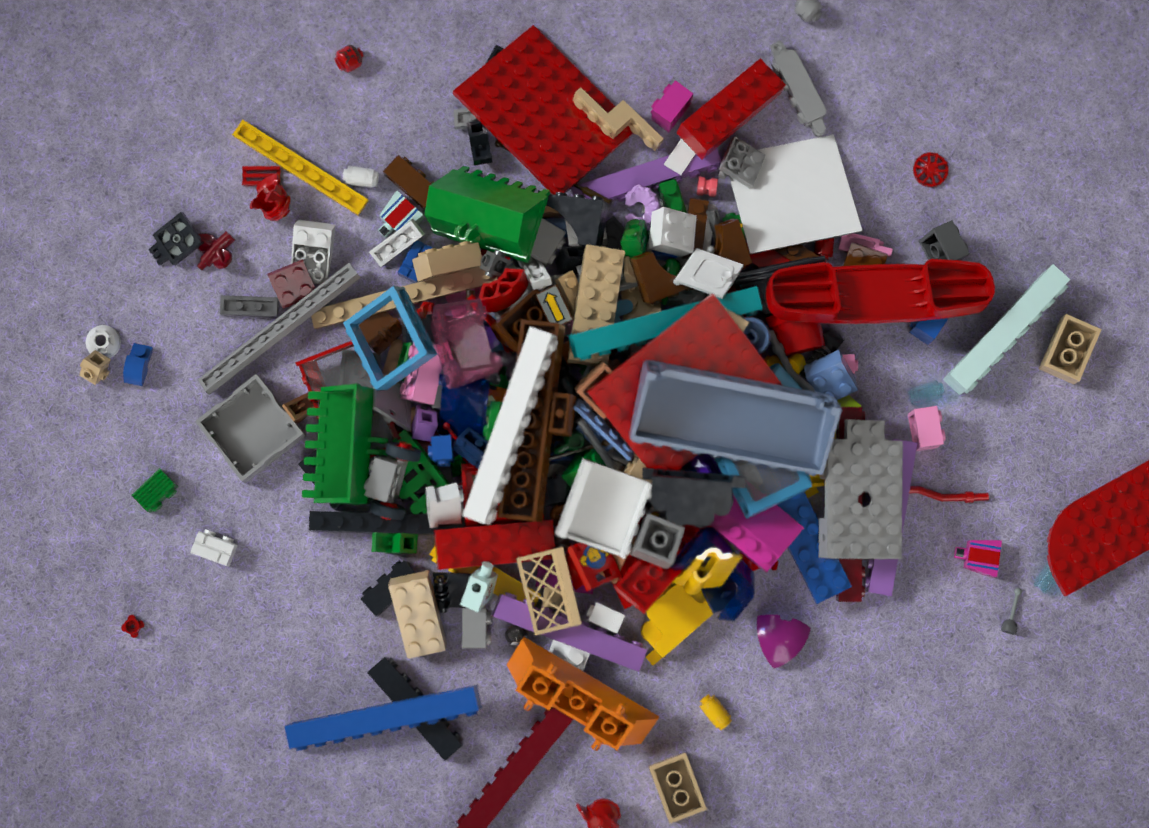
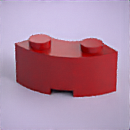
[478,268,529,313]

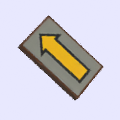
[535,284,574,325]

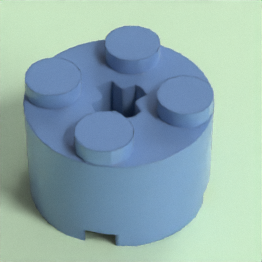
[743,317,771,354]

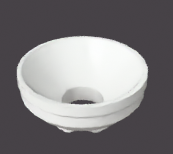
[86,325,121,358]

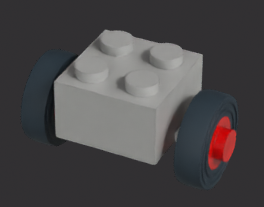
[364,442,421,520]

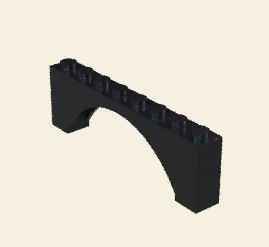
[521,188,609,248]

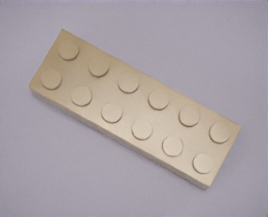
[567,244,625,367]

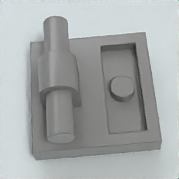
[718,136,766,188]

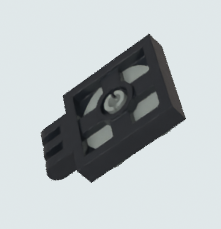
[149,212,204,266]

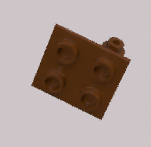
[359,312,402,356]

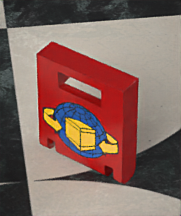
[568,542,622,591]

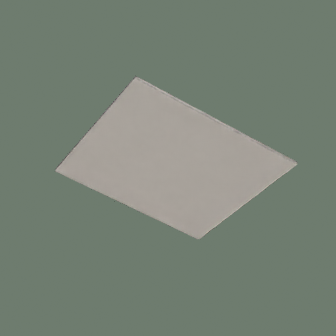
[729,134,862,254]

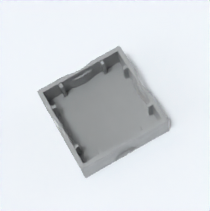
[195,374,306,483]

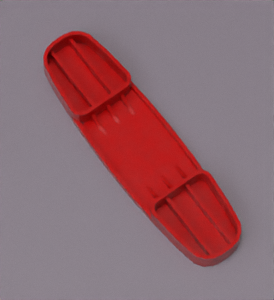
[766,259,995,324]

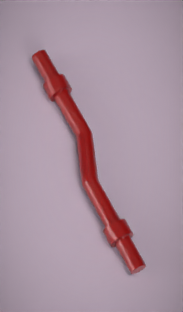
[909,486,989,503]

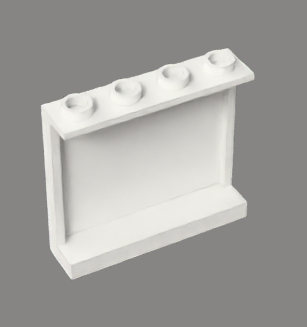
[555,459,652,559]

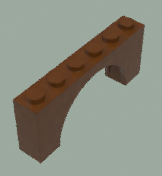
[629,219,752,305]

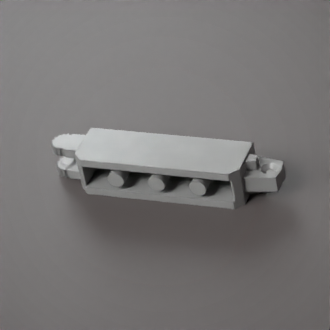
[770,41,826,137]

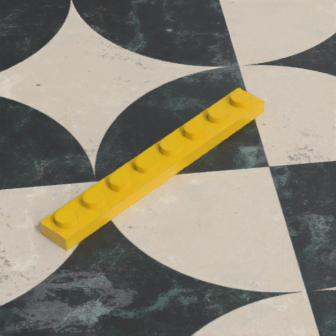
[232,119,369,216]

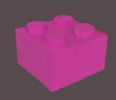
[650,80,694,133]

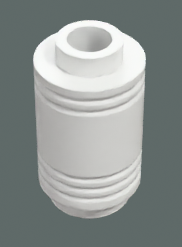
[343,166,379,188]

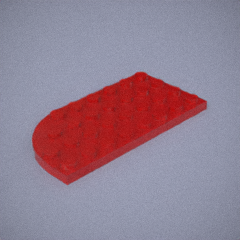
[1047,460,1149,597]

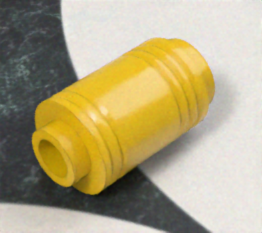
[699,694,732,730]

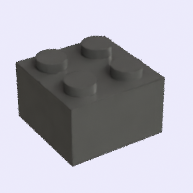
[918,220,970,260]

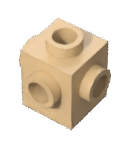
[79,350,111,385]

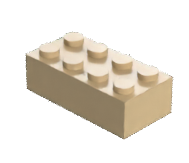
[389,570,447,659]

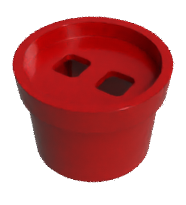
[765,315,825,356]

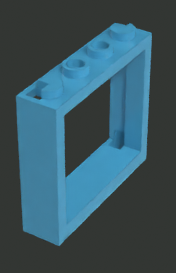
[343,286,438,390]

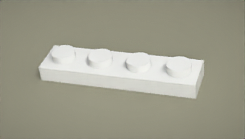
[516,256,552,290]

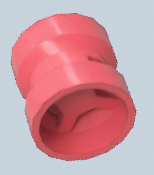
[697,176,718,197]

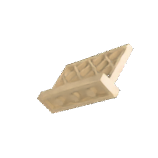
[516,547,581,635]

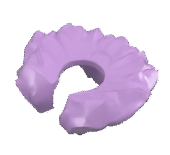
[625,184,661,231]

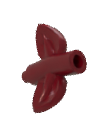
[197,231,236,271]

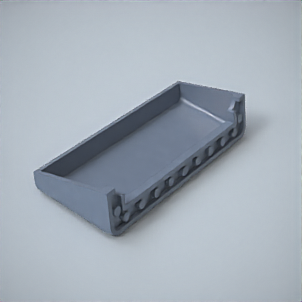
[629,360,842,476]

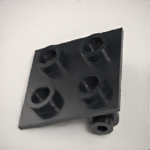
[433,572,471,613]

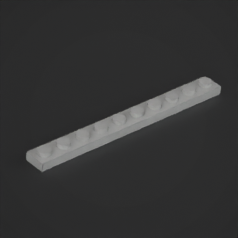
[198,263,361,395]

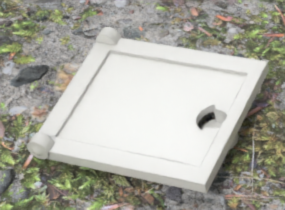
[673,248,743,299]

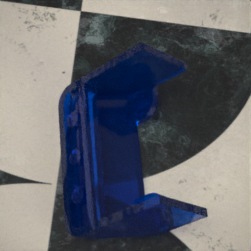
[670,527,755,621]

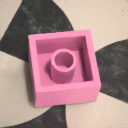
[908,406,946,451]

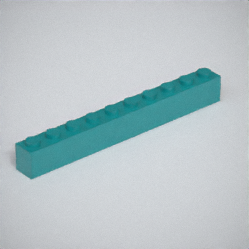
[568,286,763,361]

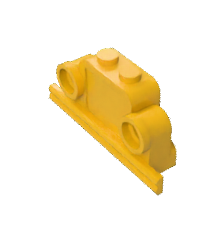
[640,585,714,666]

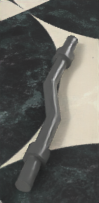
[770,330,816,392]

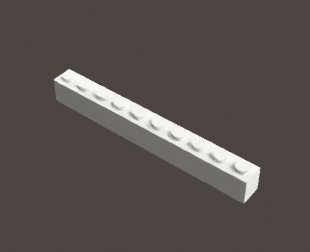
[463,327,557,525]

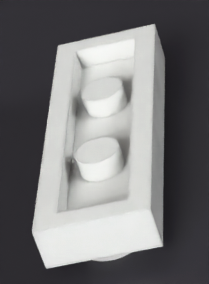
[369,219,425,267]

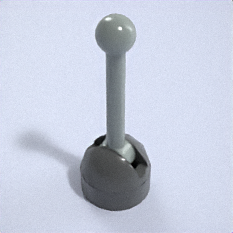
[1001,588,1022,635]

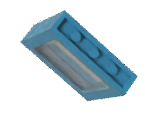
[714,456,812,519]

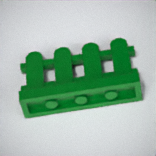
[379,430,450,514]

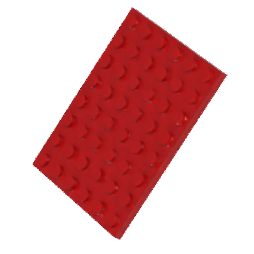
[452,25,634,195]
[587,293,783,470]

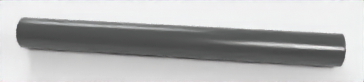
[576,417,621,472]

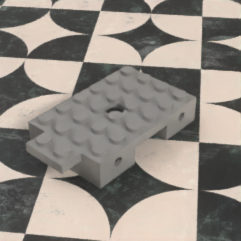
[819,420,903,559]

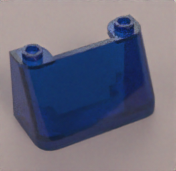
[436,366,490,441]

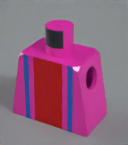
[954,540,1002,578]

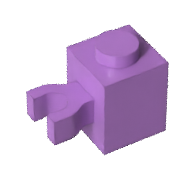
[411,405,437,441]

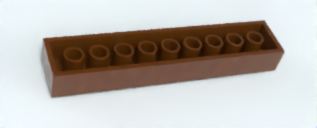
[498,320,565,522]

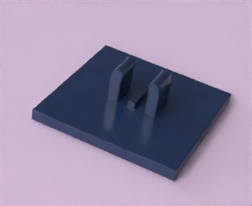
[701,574,746,613]

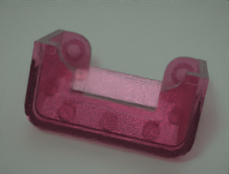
[431,299,502,389]

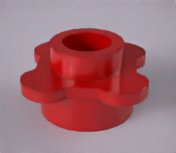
[121,615,145,638]

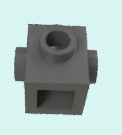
[480,250,512,279]

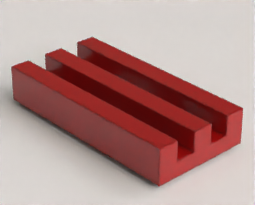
[242,166,281,186]

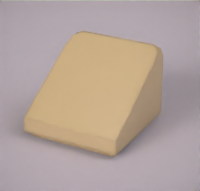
[624,256,637,283]

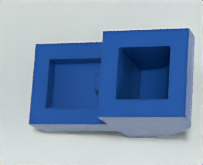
[123,343,153,386]

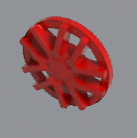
[913,152,949,187]

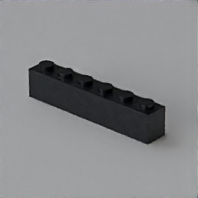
[367,657,463,761]

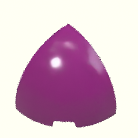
[757,614,811,669]

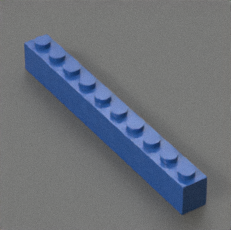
[284,685,482,751]

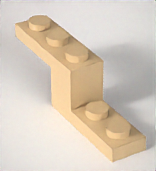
[573,88,664,151]

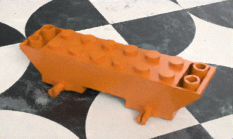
[506,637,660,751]

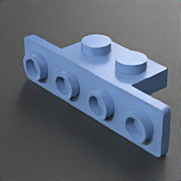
[573,398,634,461]

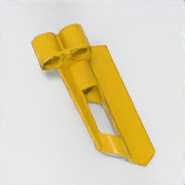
[673,548,741,595]

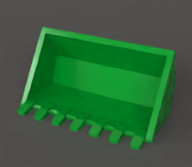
[424,166,550,263]
[302,384,388,504]

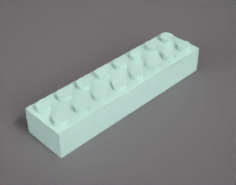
[943,264,1070,395]

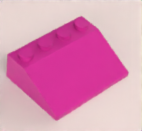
[709,480,804,573]

